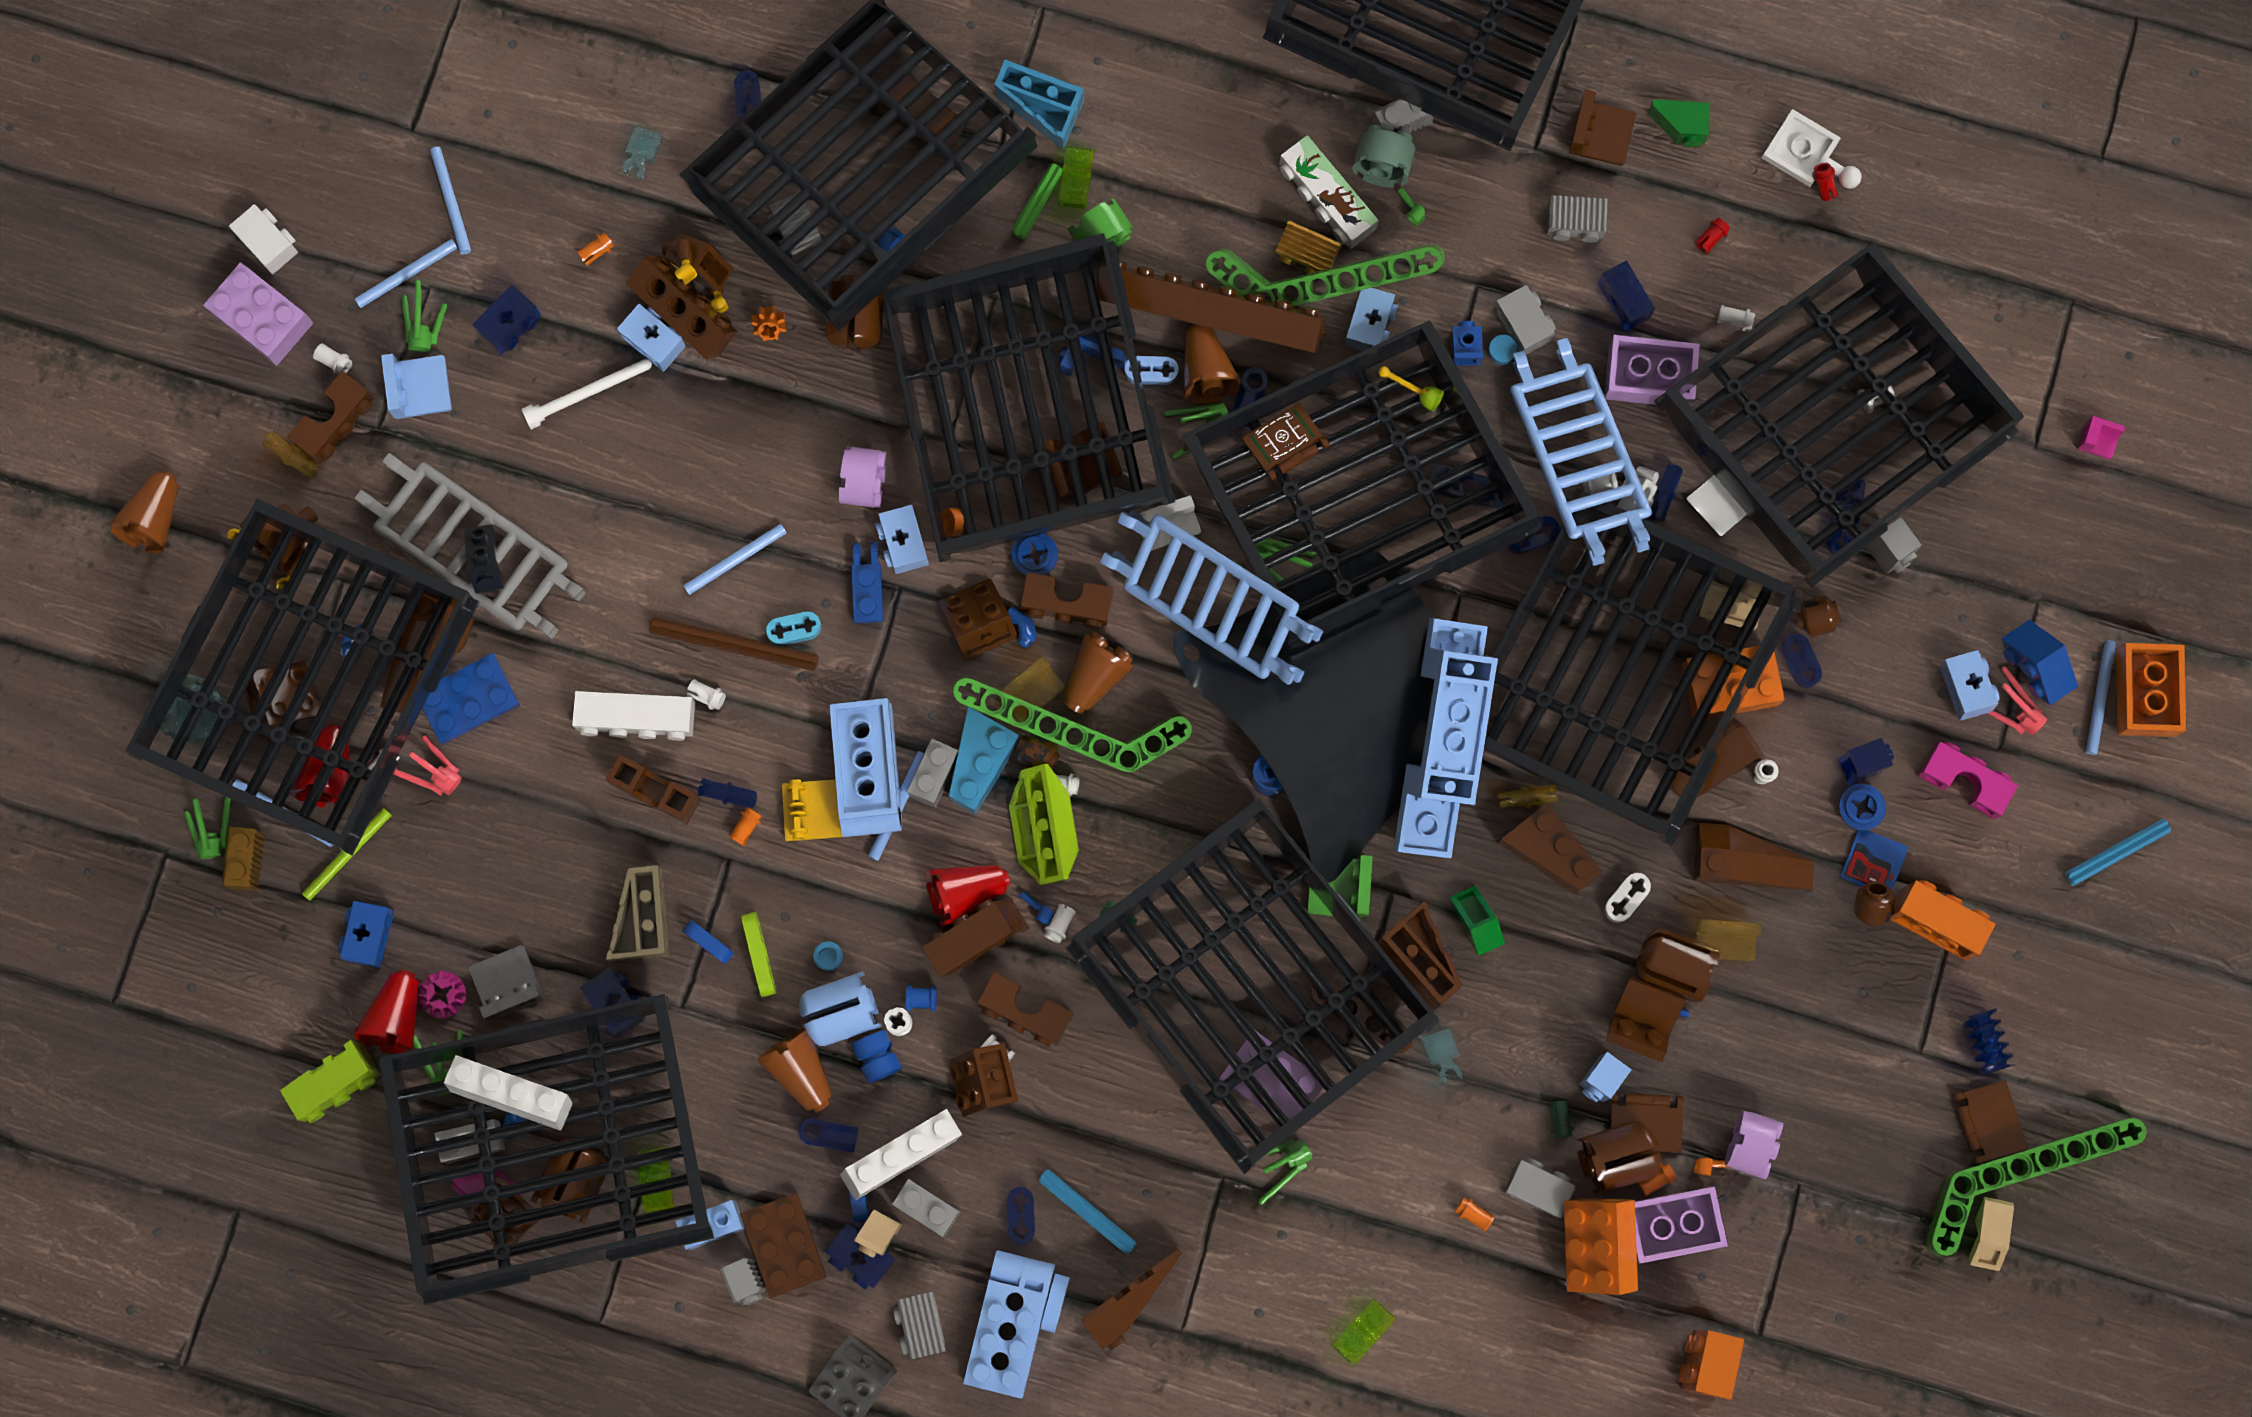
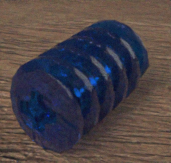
[1962,1008,2016,1074]

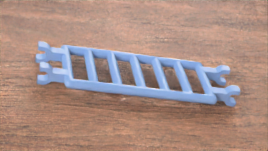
[1510,338,1652,566]
[1100,511,1323,685]

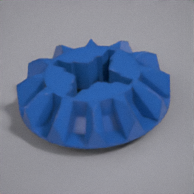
[1012,533,1058,575]
[1838,784,1886,831]

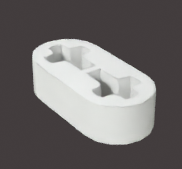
[1604,873,1651,923]

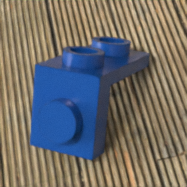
[1058,335,1127,377]

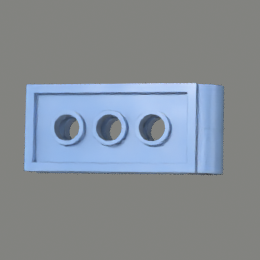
[830,698,902,838]
[963,1250,1055,1399]

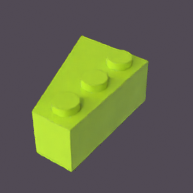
[280,1040,382,1123]

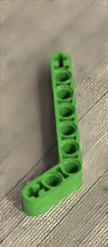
[1206,244,1445,307]
[952,677,1192,772]
[1926,1118,2147,1256]

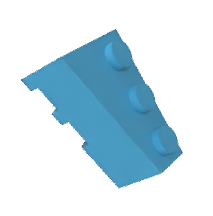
[994,60,1084,151]
[949,706,1020,815]

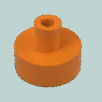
[942,508,965,537]

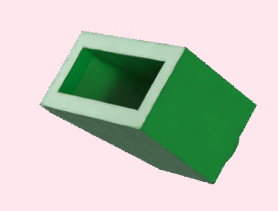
[1649,99,1710,147]
[1449,885,1505,956]

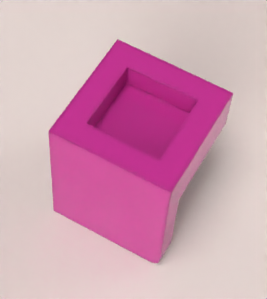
[2077,416,2126,460]

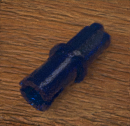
[1649,464,1683,522]
[698,778,758,808]

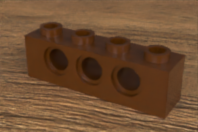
[625,256,738,359]

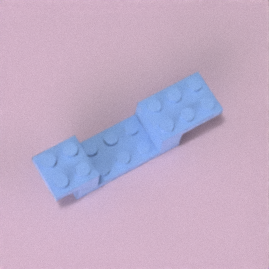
[1393,618,1498,858]

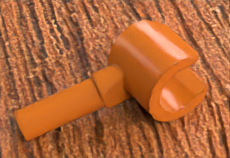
[1694,1158,1728,1176]

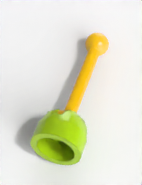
[1378,366,1444,412]

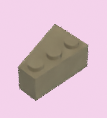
[606,865,670,963]

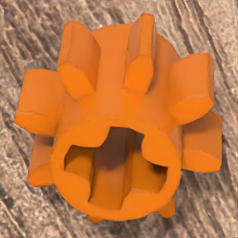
[751,305,786,341]

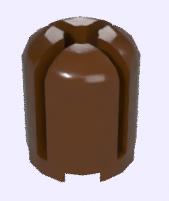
[825,275,885,350]
[1636,928,1720,1003]
[1577,1121,1662,1196]
[530,1139,609,1224]

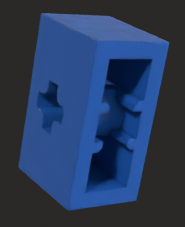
[338,901,394,968]

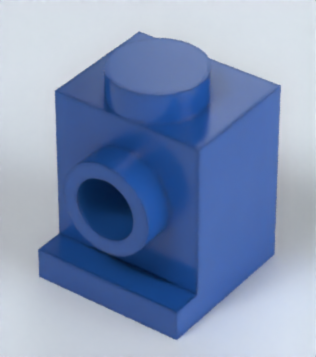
[1451,321,1483,366]

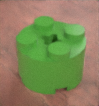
[1067,198,1134,247]

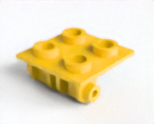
[782,779,843,842]

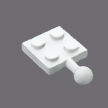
[1762,109,1862,189]

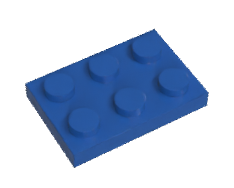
[422,653,520,745]

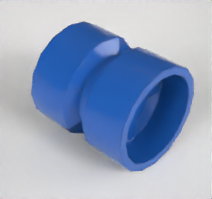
[1252,756,1284,797]
[851,1030,903,1084]

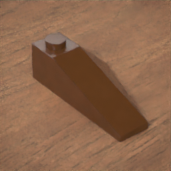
[380,594,475,713]
[1694,822,1814,891]
[1081,1248,1182,1350]

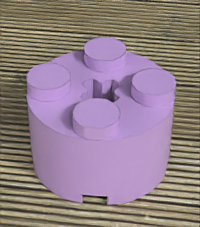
[839,446,887,508]
[1725,1110,1784,1180]

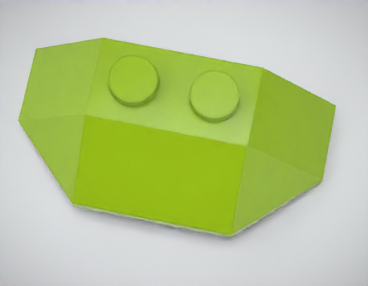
[1009,764,1079,885]

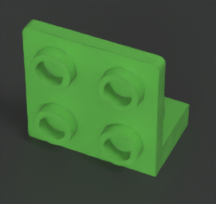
[1307,855,1373,919]

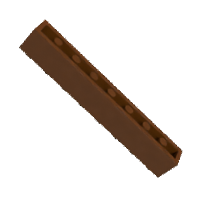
[1097,261,1326,353]

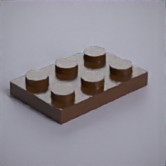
[740,1193,827,1299]

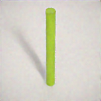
[301,807,392,901]

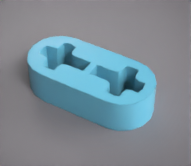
[766,612,822,646]

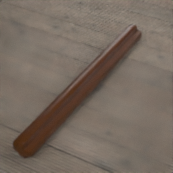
[649,617,819,671]

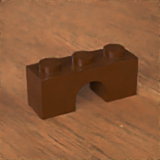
[287,371,374,464]
[1021,572,1113,629]
[606,754,701,825]
[978,972,1073,1048]

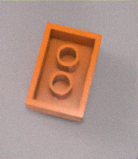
[2116,643,2186,737]
[1681,646,1785,719]
[1890,880,1996,961]
[1564,1198,1638,1295]
[1678,1330,1745,1400]

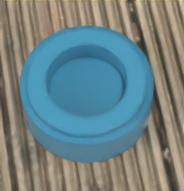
[1488,335,1518,365]
[813,941,843,972]

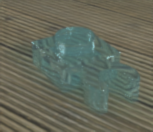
[623,126,663,180]
[1421,1028,1462,1084]

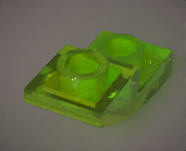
[1058,146,1095,209]
[637,1146,674,1213]
[1331,1298,1396,1366]

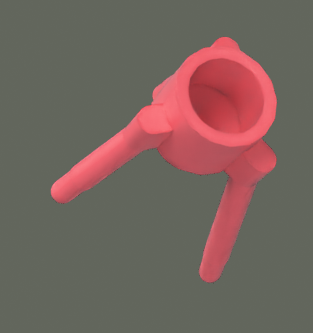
[1987,666,2048,736]
[394,735,462,796]

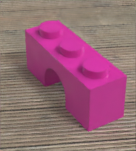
[1918,742,2018,820]

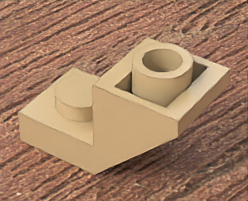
[1969,1197,2014,1271]
[854,1210,902,1258]

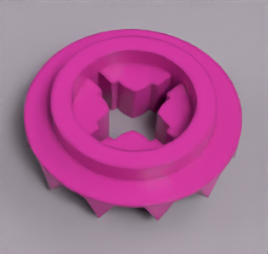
[418,971,466,1018]

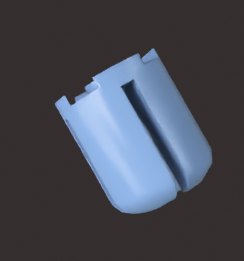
[799,971,882,1046]

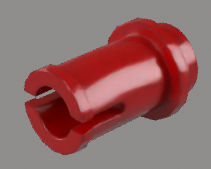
[1812,163,1838,201]
[1694,218,1730,255]

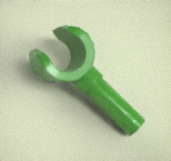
[1398,188,1425,226]

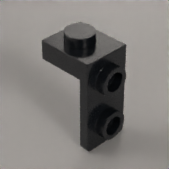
[464,524,504,594]

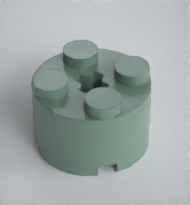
[1352,125,1416,188]

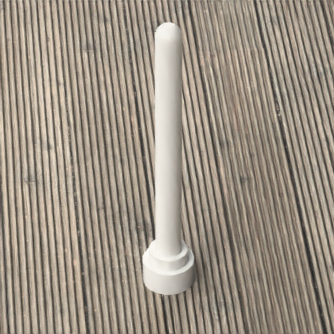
[521,359,652,430]

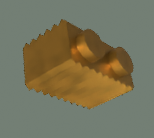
[1275,221,1342,274]
[222,827,266,891]

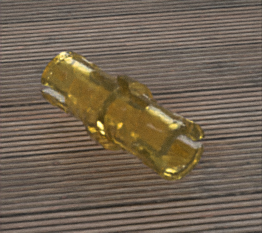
[263,431,320,479]
[1497,784,1558,810]

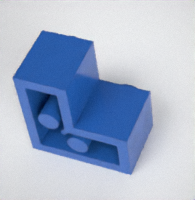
[2001,619,2078,705]

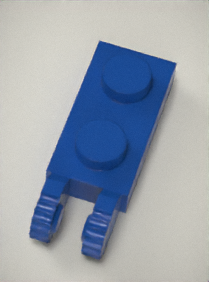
[852,542,884,624]

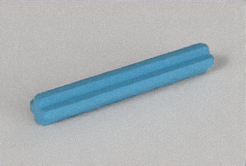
[2065,819,2171,886]
[1039,1169,1137,1255]

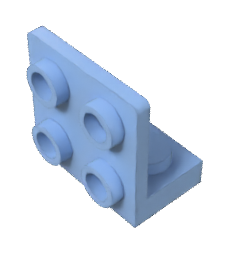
[381,354,452,419]

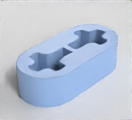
[1125,356,1179,385]
[1040,1273,1070,1333]

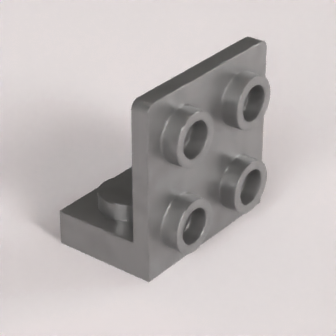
[469,945,545,1021]
[809,1335,897,1417]

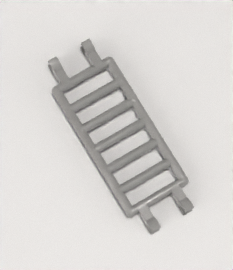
[354,453,586,639]

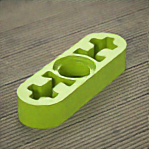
[741,911,776,997]

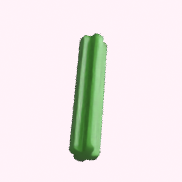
[1012,163,1063,240]

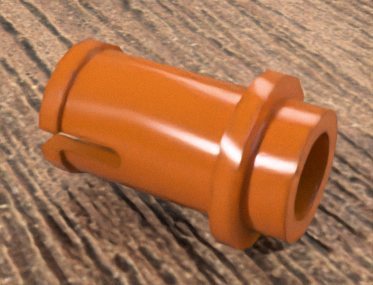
[576,232,614,267]
[729,807,762,846]
[1638,1163,1677,1197]
[1455,1197,1495,1232]

